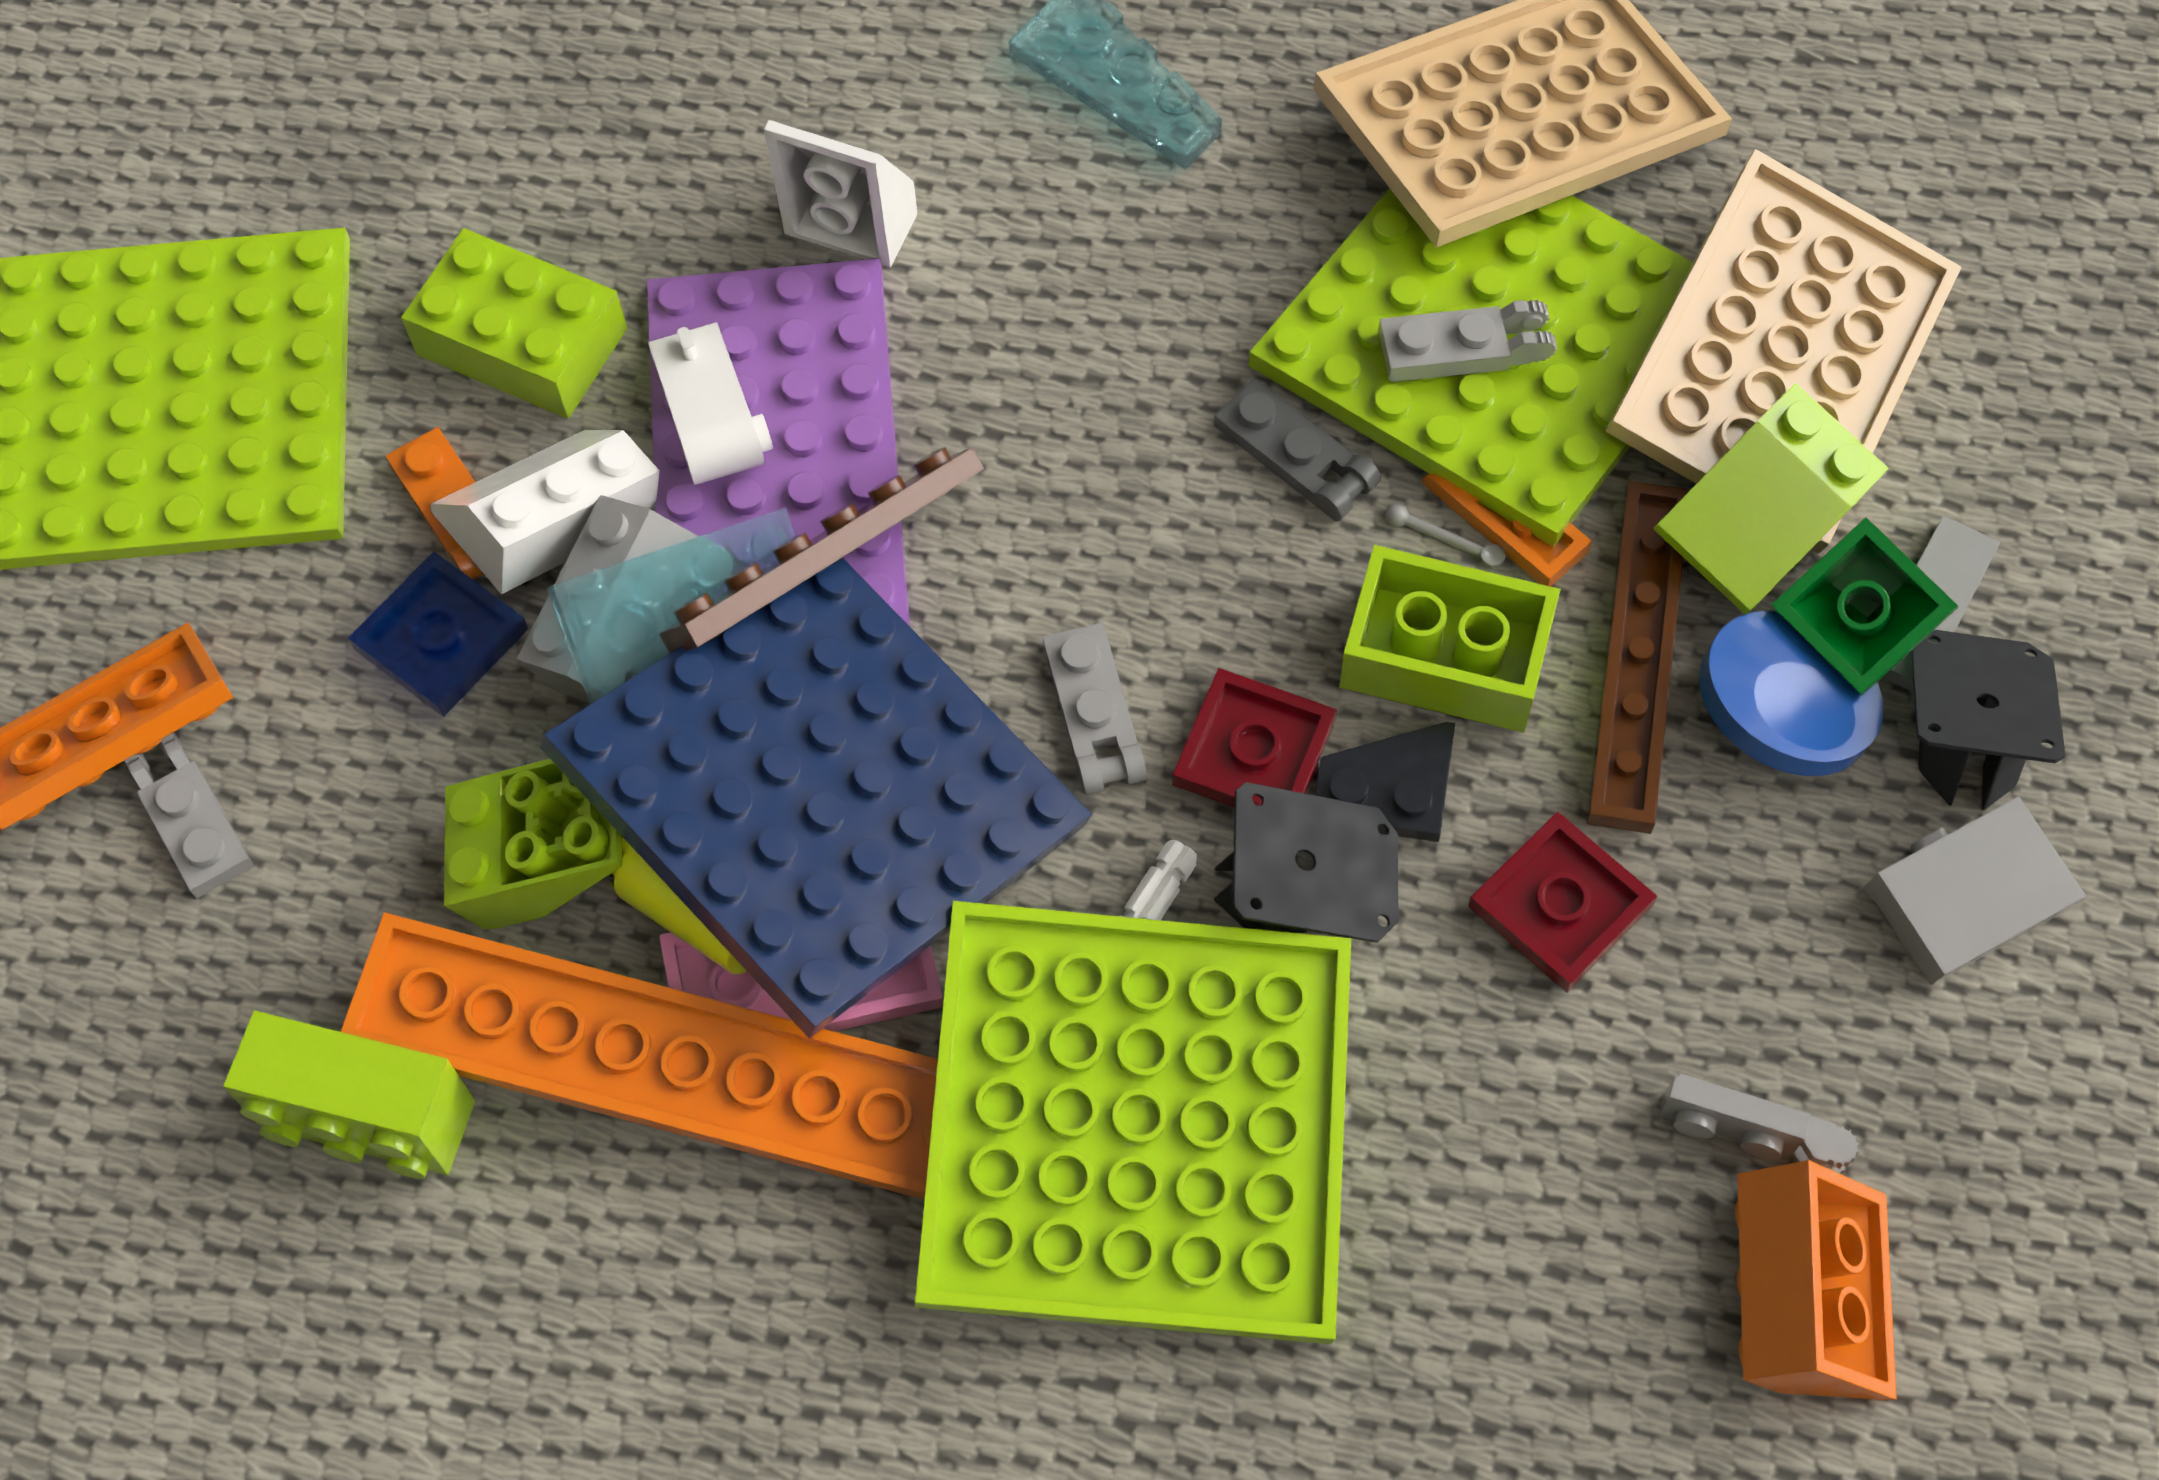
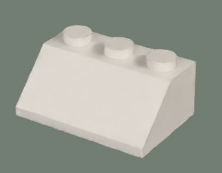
[431,430,660,594]

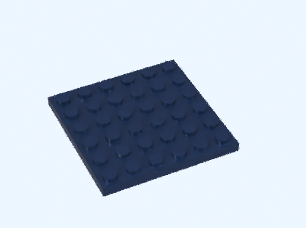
[540,557,1092,1039]

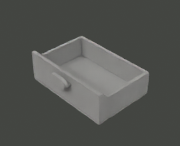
[1862,796,2086,985]

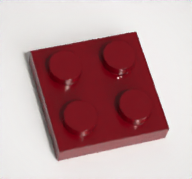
[1172,668,1338,807]
[1468,811,1657,993]

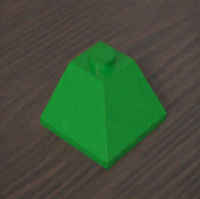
[1771,517,1958,696]

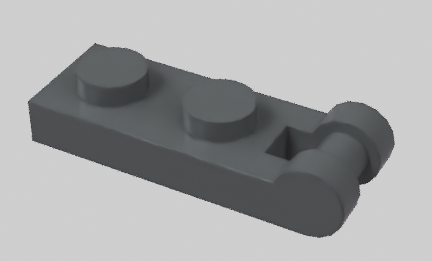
[1214,378,1381,522]

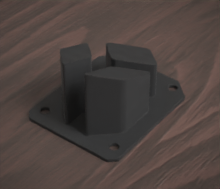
[1911,630,2065,811]
[1214,782,1399,943]

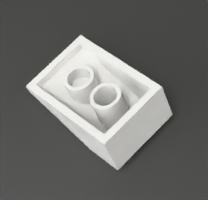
[764,120,918,268]

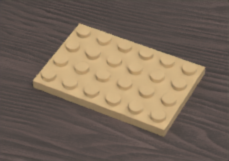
[1313,0,1732,247]
[1605,149,1961,554]

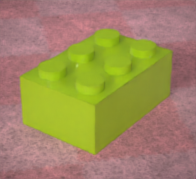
[401,228,628,419]
[1339,545,1561,733]
[223,1010,476,1179]

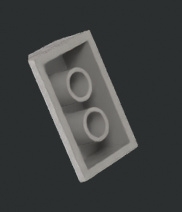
[517,495,733,703]

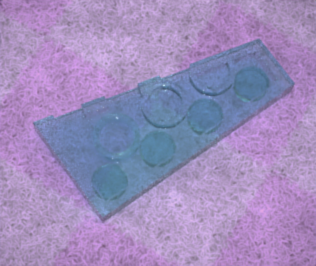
[1009,0,1222,170]
[547,508,796,704]

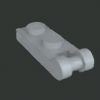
[1042,623,1147,795]

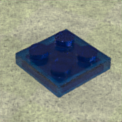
[348,551,529,717]

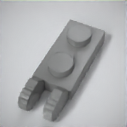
[1378,299,1557,382]
[124,732,254,899]
[1658,1073,1860,1174]

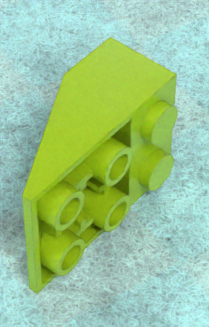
[444,758,622,930]

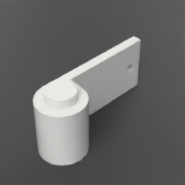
[648,322,773,485]

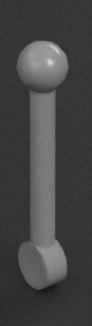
[1385,503,1506,569]

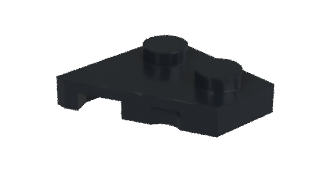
[1315,722,1455,842]

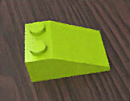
[1653,382,1889,614]

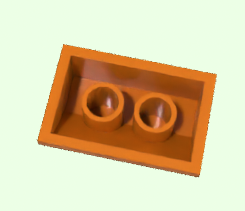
[1735,1160,1897,1400]

